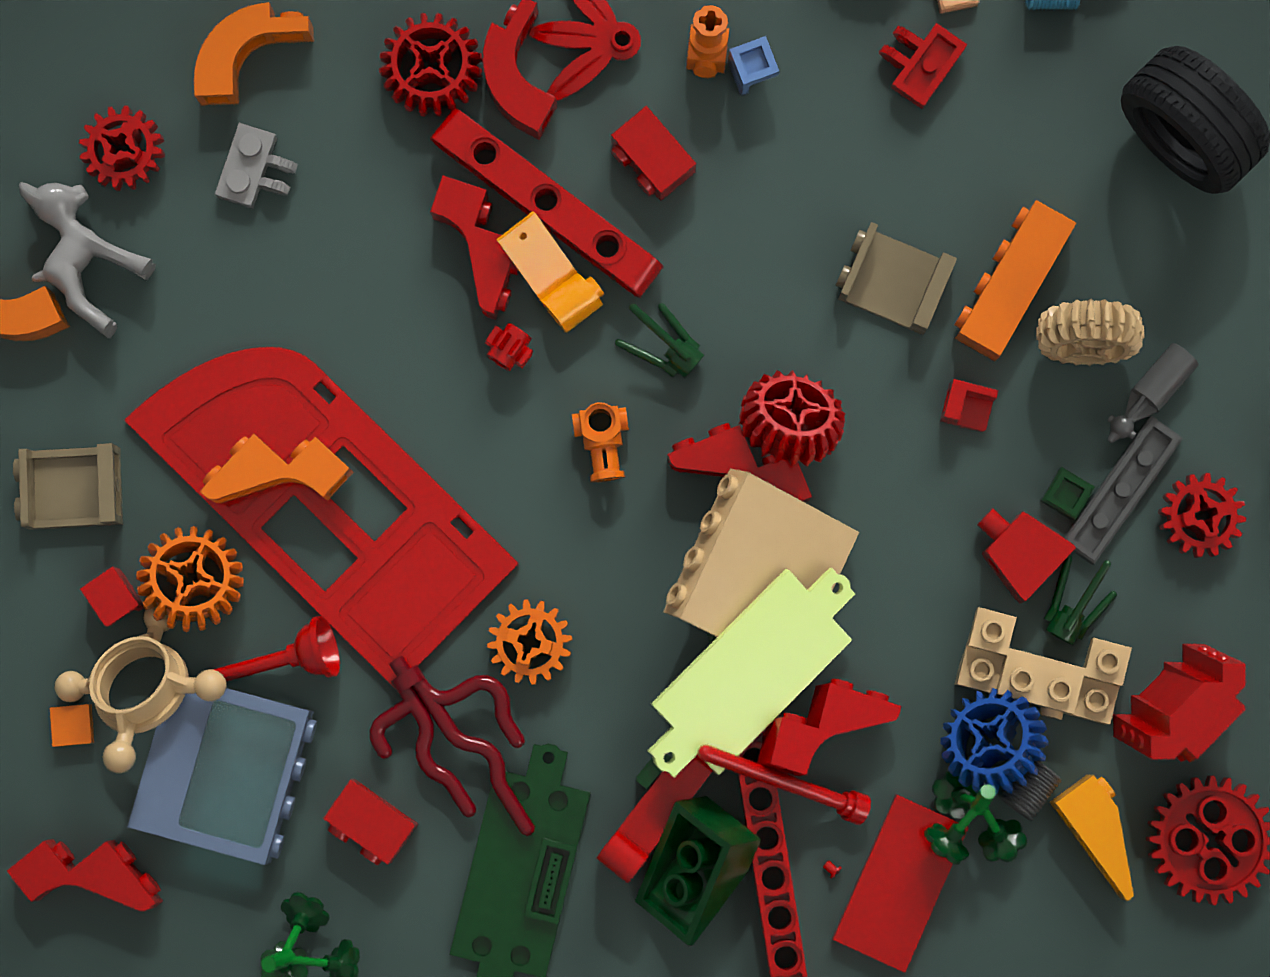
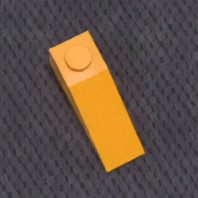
[1050,774,1134,901]

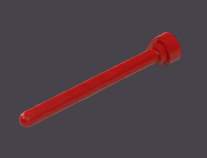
[698,745,871,825]

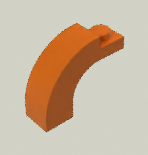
[194,2,314,105]
[0,286,70,341]

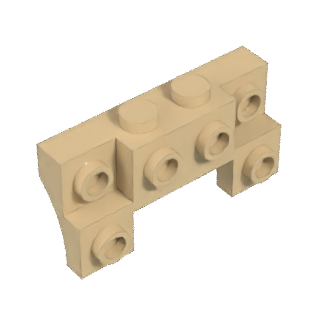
[954,607,1132,725]

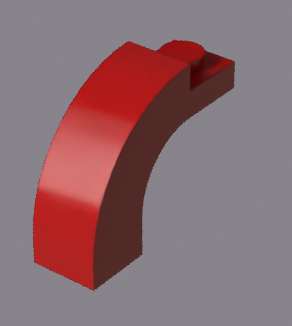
[483,0,557,140]

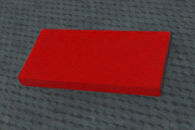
[832,794,969,973]

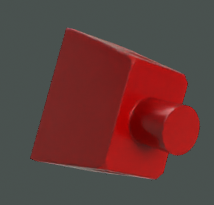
[977,508,1076,603]

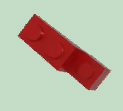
[430,176,519,320]
[667,423,812,503]
[757,679,901,776]
[7,839,163,911]

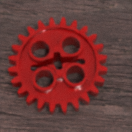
[1146,775,1270,905]

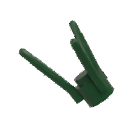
[615,303,704,378]
[1044,555,1117,645]

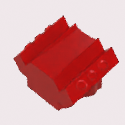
[1113,644,1246,762]

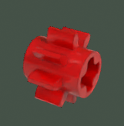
[485,323,533,371]

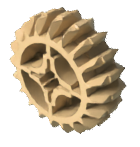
[1036,299,1144,366]

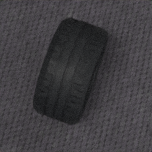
[1120,46,1270,194]

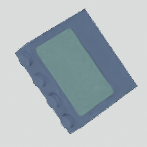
[127,677,317,865]

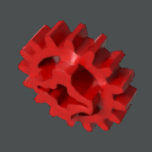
[79,105,165,191]
[1158,473,1247,558]

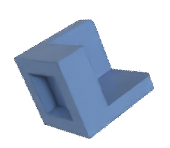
[728,36,779,96]

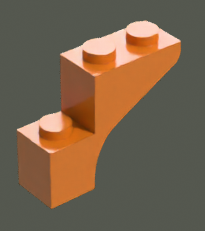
[200,434,354,503]

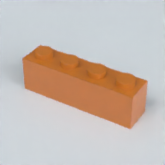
[954,200,1076,361]

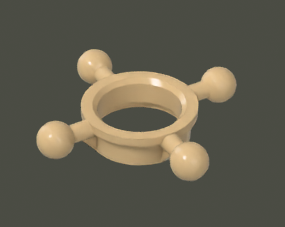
[55,606,226,773]

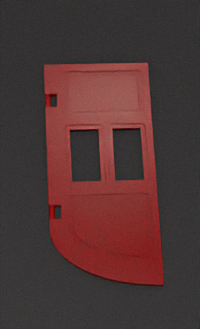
[124,347,519,688]

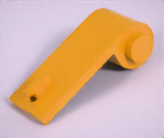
[496,211,604,333]

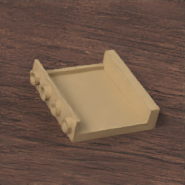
[663,468,859,637]

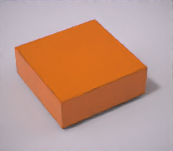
[50,704,94,747]

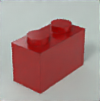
[610,106,696,201]
[323,779,419,866]

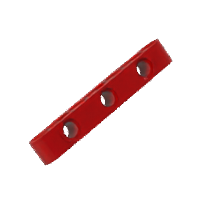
[430,108,664,298]

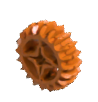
[136,526,244,632]

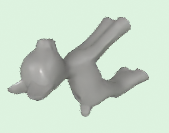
[19,182,156,339]

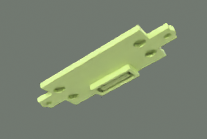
[648,568,855,777]

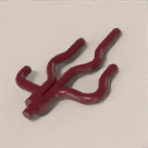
[369,656,535,836]

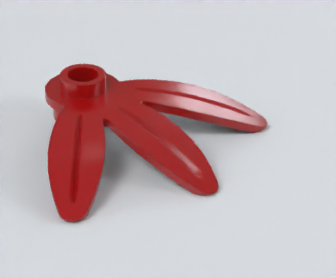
[529,0,641,101]

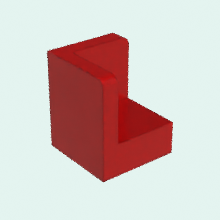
[940,379,999,432]
[80,566,144,626]

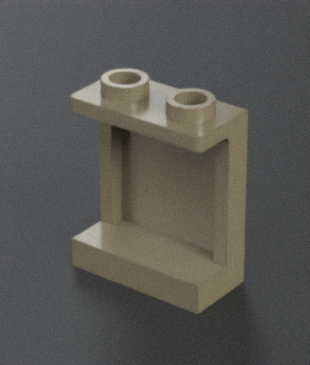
[13,443,123,530]

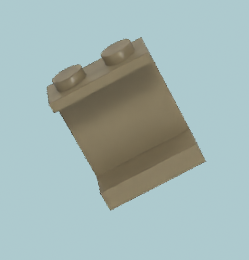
[836,222,957,335]

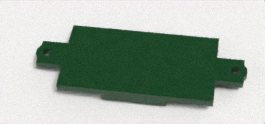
[449,743,591,977]

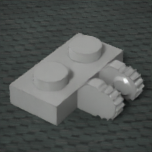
[215,123,298,209]

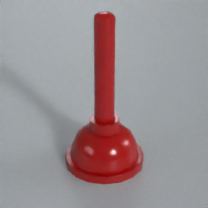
[213,616,340,682]

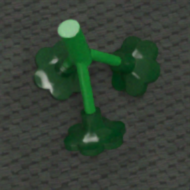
[924,771,1027,865]
[260,892,360,977]

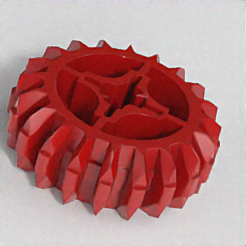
[379,13,483,117]
[739,370,845,467]

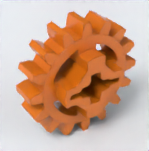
[487,599,573,685]

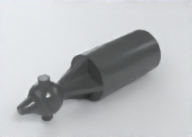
[1107,343,1199,443]

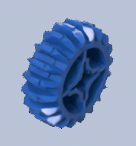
[940,688,1048,796]

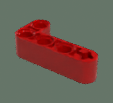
[596,754,713,884]

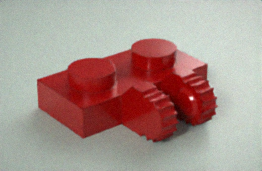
[879,23,968,109]

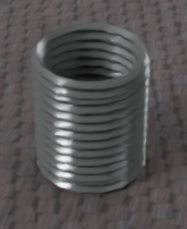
[998,761,1062,821]

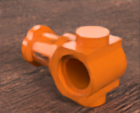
[686,5,729,78]
[572,402,629,482]

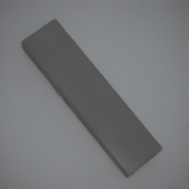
[1064,416,1183,565]

